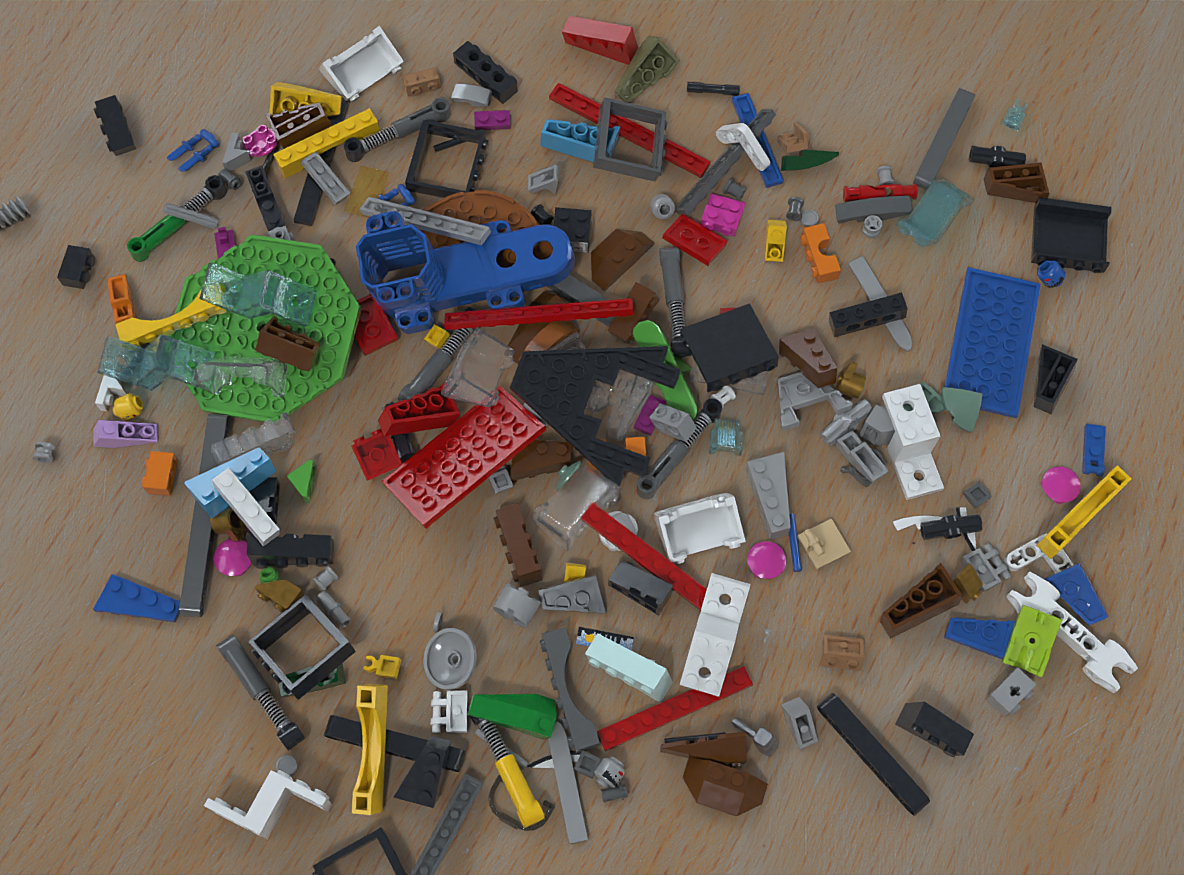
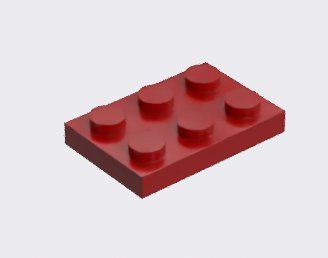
[662,214,728,266]
[354,294,398,356]

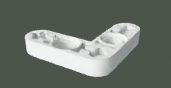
[716,123,770,171]
[1004,534,1074,573]

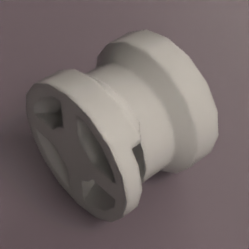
[862,215,882,238]
[32,442,55,463]

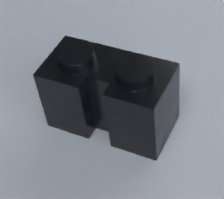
[57,245,95,289]

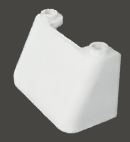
[319,26,404,102]
[654,493,746,564]

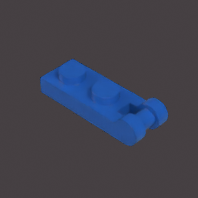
[1082,424,1106,477]

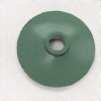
[556,461,583,491]

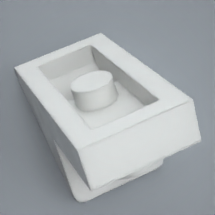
[95,369,126,412]

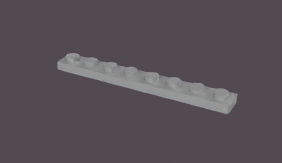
[359,197,491,245]

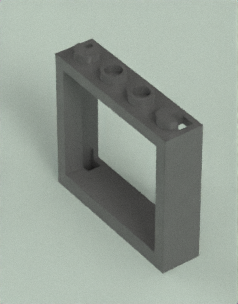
[593,97,668,182]

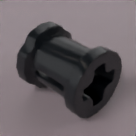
[530,204,554,225]

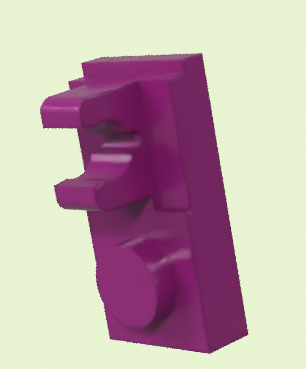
[214,227,235,259]

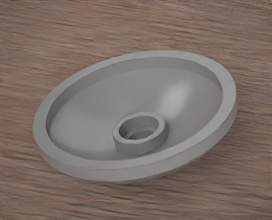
[423,628,477,690]

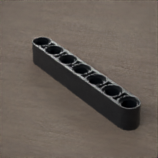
[817,693,930,816]
[324,715,466,772]

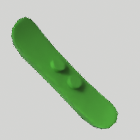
[633,320,698,420]

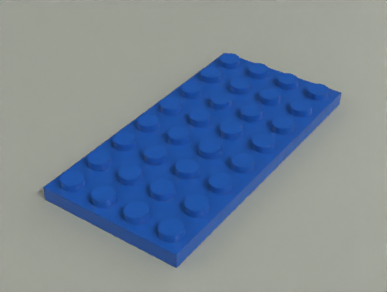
[944,267,1041,418]

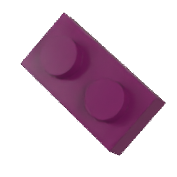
[474,110,510,130]
[633,394,666,436]

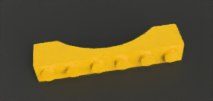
[273,108,380,179]
[115,282,232,350]
[1036,466,1132,559]
[352,684,388,815]

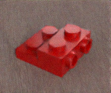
[351,429,402,481]

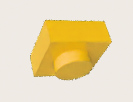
[424,324,450,350]
[564,563,586,582]

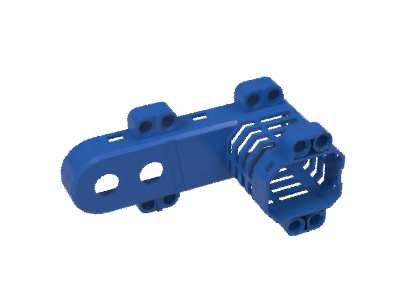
[356,211,575,334]

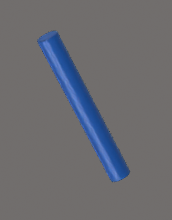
[789,514,802,572]

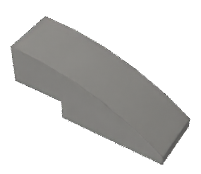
[835,430,889,483]

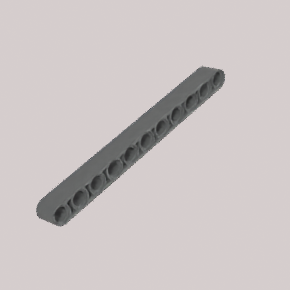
[179,414,230,617]

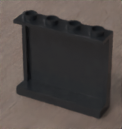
[1031,197,1112,273]
[680,303,779,393]

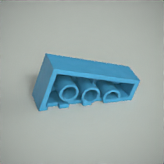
[540,119,620,162]
[184,447,276,518]

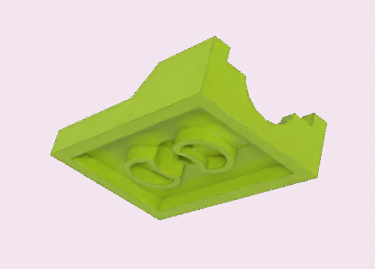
[1001,604,1062,677]

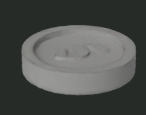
[800,210,819,227]
[433,612,443,632]
[276,755,297,776]

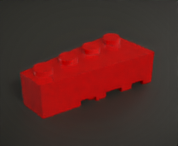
[562,16,638,65]
[378,383,460,436]

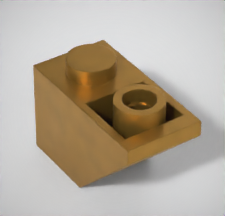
[255,579,304,613]

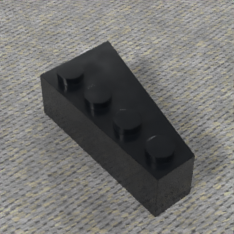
[247,532,334,569]

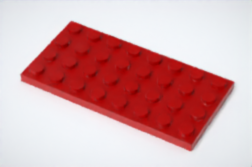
[382,386,547,529]

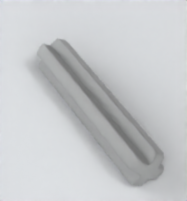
[163,203,218,229]

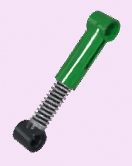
[127,175,227,262]

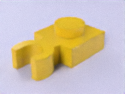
[363,655,402,679]

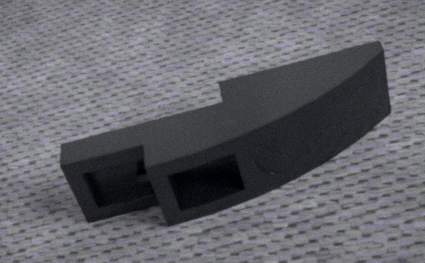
[245,166,287,231]

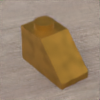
[954,563,983,604]

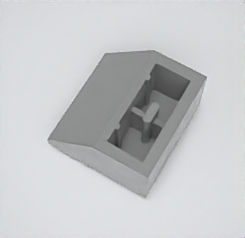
[859,405,895,446]

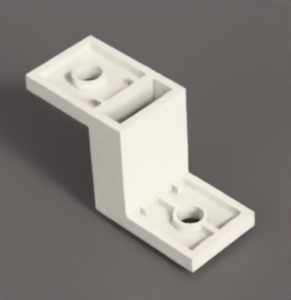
[882,384,944,500]
[680,573,751,696]
[204,770,333,840]

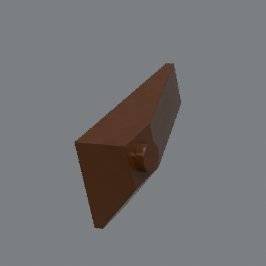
[505,292,565,364]
[660,732,747,769]

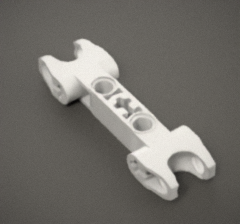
[1006,572,1138,693]

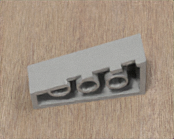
[745,452,791,540]

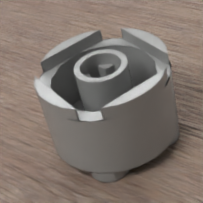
[493,583,541,628]

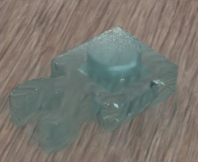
[1001,99,1028,131]

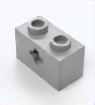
[986,667,1036,717]

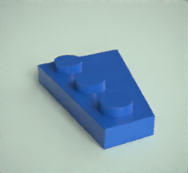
[1044,563,1109,626]
[944,618,1015,659]

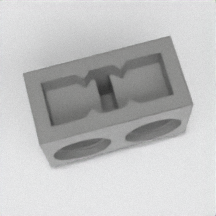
[649,403,697,442]

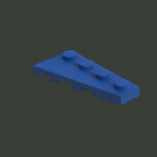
[93,574,180,623]

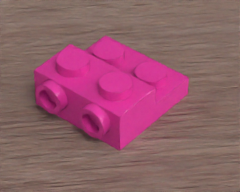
[701,193,745,237]

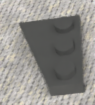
[538,574,606,614]

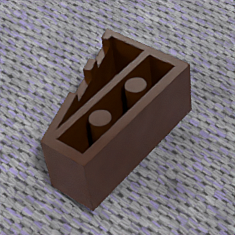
[608,282,659,344]

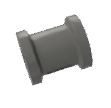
[723,179,747,201]
[786,197,804,221]

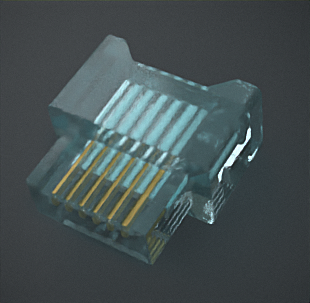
[709,419,743,456]

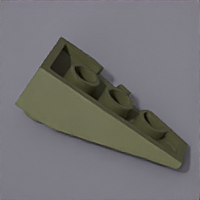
[614,36,680,103]

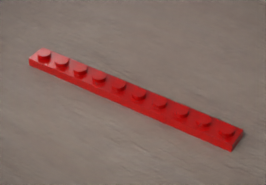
[549,83,710,178]
[444,298,633,330]

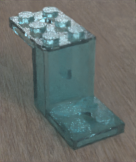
[896,179,974,247]
[199,262,317,327]
[97,334,215,391]

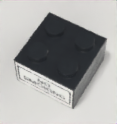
[552,207,592,253]

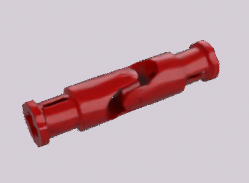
[843,183,918,202]

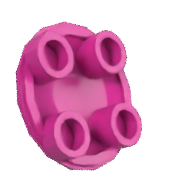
[243,125,278,157]
[1040,467,1081,504]
[213,539,252,576]
[747,541,786,579]

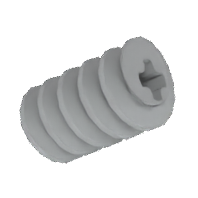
[0,196,31,229]

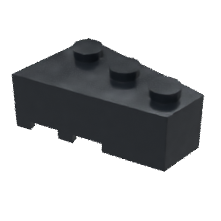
[94,95,136,156]
[245,477,280,533]
[895,701,974,757]

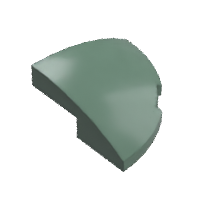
[941,387,982,433]

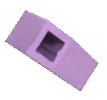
[93,420,158,448]

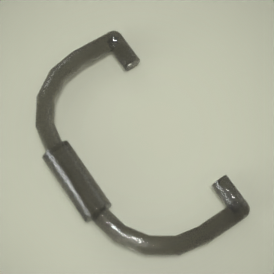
[488,775,555,831]

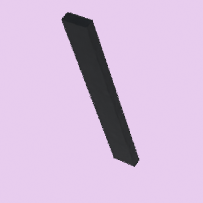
[293,101,348,226]

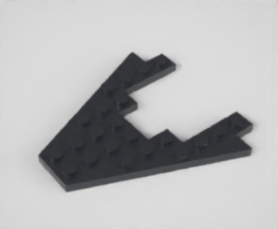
[510,346,680,487]

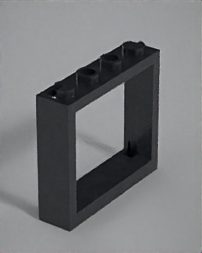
[405,120,489,198]
[248,594,356,700]
[312,827,407,875]

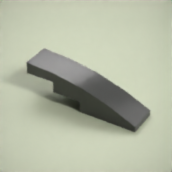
[835,196,913,224]

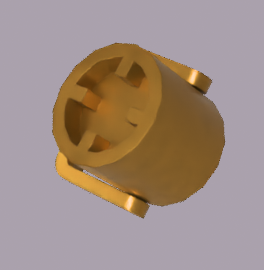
[835,361,866,399]
[210,507,246,541]

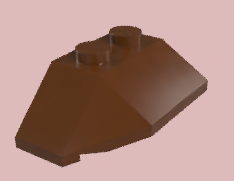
[591,229,655,291]
[683,758,768,817]

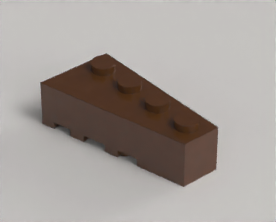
[493,503,543,587]

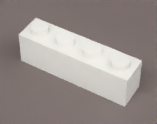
[212,468,280,547]

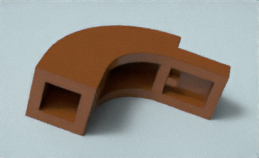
[519,321,580,360]

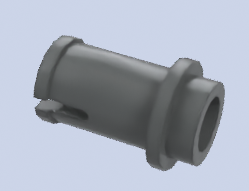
[218,169,241,190]
[601,783,628,803]

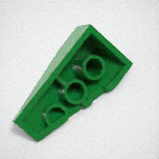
[467,694,556,740]

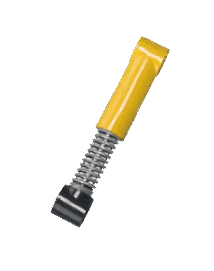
[467,706,544,828]

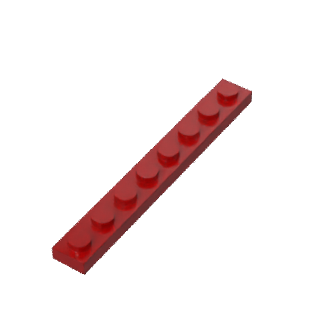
[580,502,707,611]
[597,666,753,751]

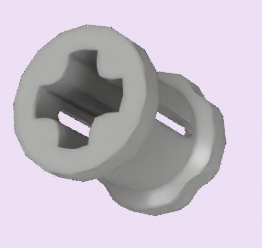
[876,166,895,189]
[312,566,339,591]

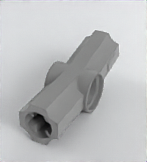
[820,399,873,446]

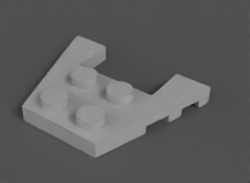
[778,372,853,431]

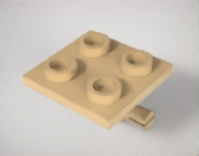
[797,518,851,570]

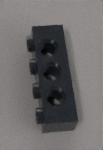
[453,41,518,104]
[829,292,908,337]

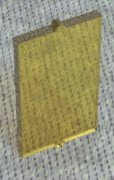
[344,166,389,218]

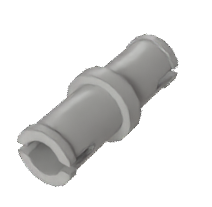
[317,591,351,628]

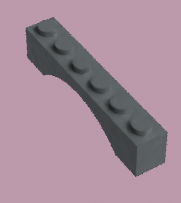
[540,627,600,754]

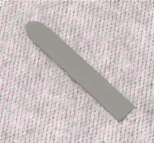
[848,256,912,352]
[548,720,588,844]

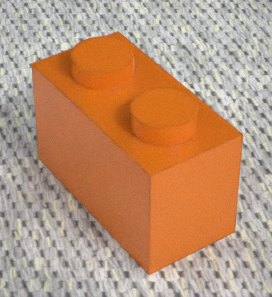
[142,451,178,496]

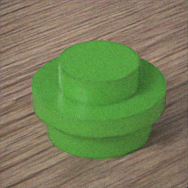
[259,567,279,584]

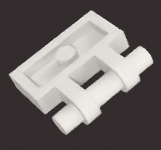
[430,691,468,734]

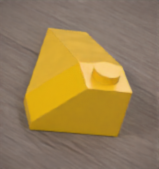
[269,82,342,116]

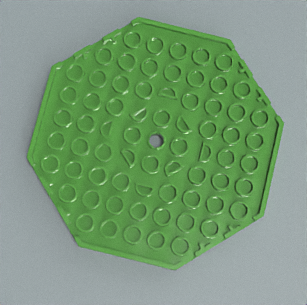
[165,235,362,425]

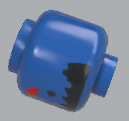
[1037,261,1066,288]

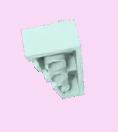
[585,633,673,703]

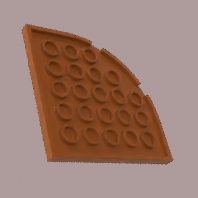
[419,190,553,309]

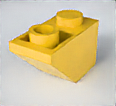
[765,220,787,262]

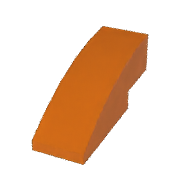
[107,274,136,324]

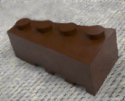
[880,563,963,639]

